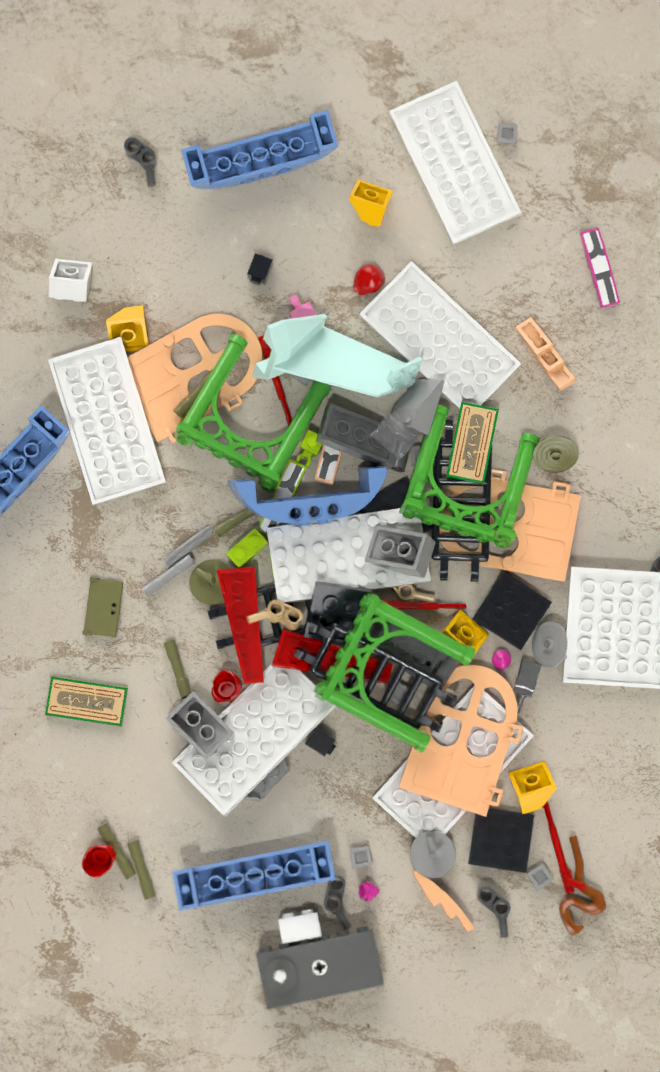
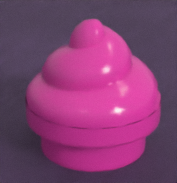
[492,650,511,669]
[359,882,380,901]

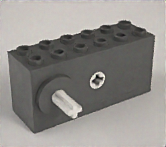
[256,926,384,1009]

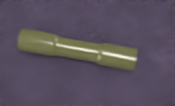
[173,369,213,418]
[213,498,264,536]
[163,640,192,698]
[97,823,136,880]
[127,840,156,900]

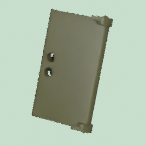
[82,577,123,637]

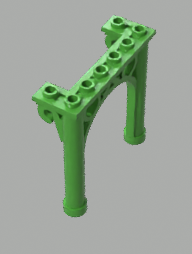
[174,334,331,492]
[399,405,540,548]
[314,593,476,753]

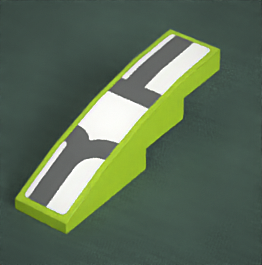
[257,459,307,536]

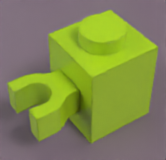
[296,430,324,468]

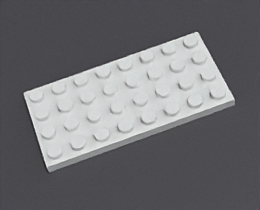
[389,81,521,245]
[359,261,521,410]
[48,337,166,505]
[267,508,431,603]
[172,664,336,817]
[372,687,534,838]

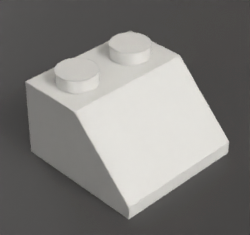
[49,259,93,302]
[278,909,321,944]

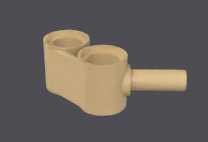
[391,584,434,602]
[247,600,303,631]

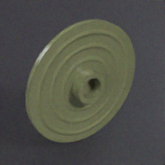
[533,436,579,473]
[189,560,231,605]

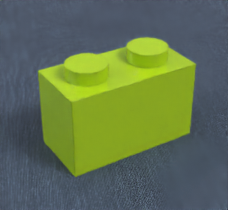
[226,528,268,568]

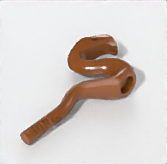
[559,836,606,936]

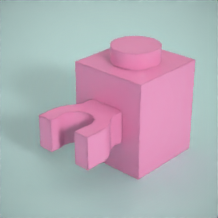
[289,294,317,319]

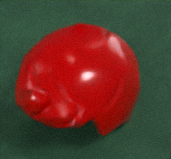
[353,264,385,295]
[211,670,243,703]
[82,844,116,878]

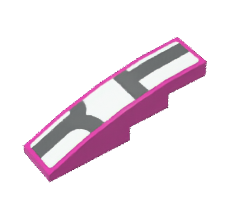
[580,228,620,308]

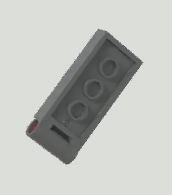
[316,403,414,472]
[363,616,459,689]

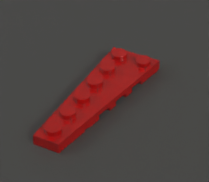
[217,567,264,684]
[271,629,393,684]

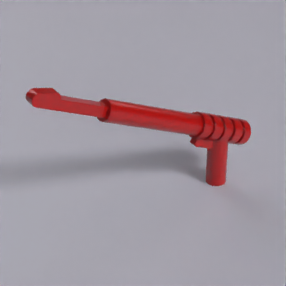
[258,335,292,426]
[373,600,467,615]
[542,801,586,894]

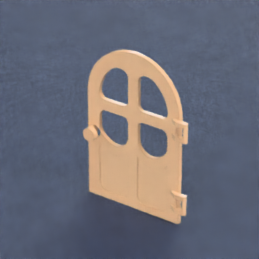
[128,314,262,443]
[440,469,581,582]
[399,665,524,817]

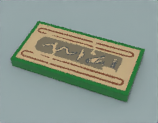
[446,402,499,485]
[45,677,128,727]

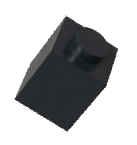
[247,253,273,285]
[305,728,336,757]

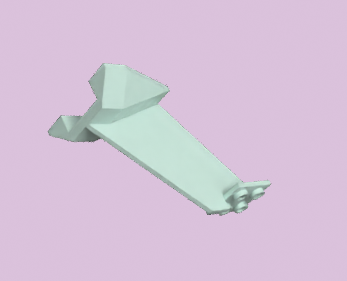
[252,314,423,397]

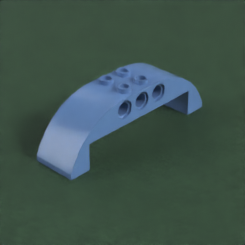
[181,110,338,189]
[0,405,70,516]
[228,465,387,526]
[172,841,336,911]

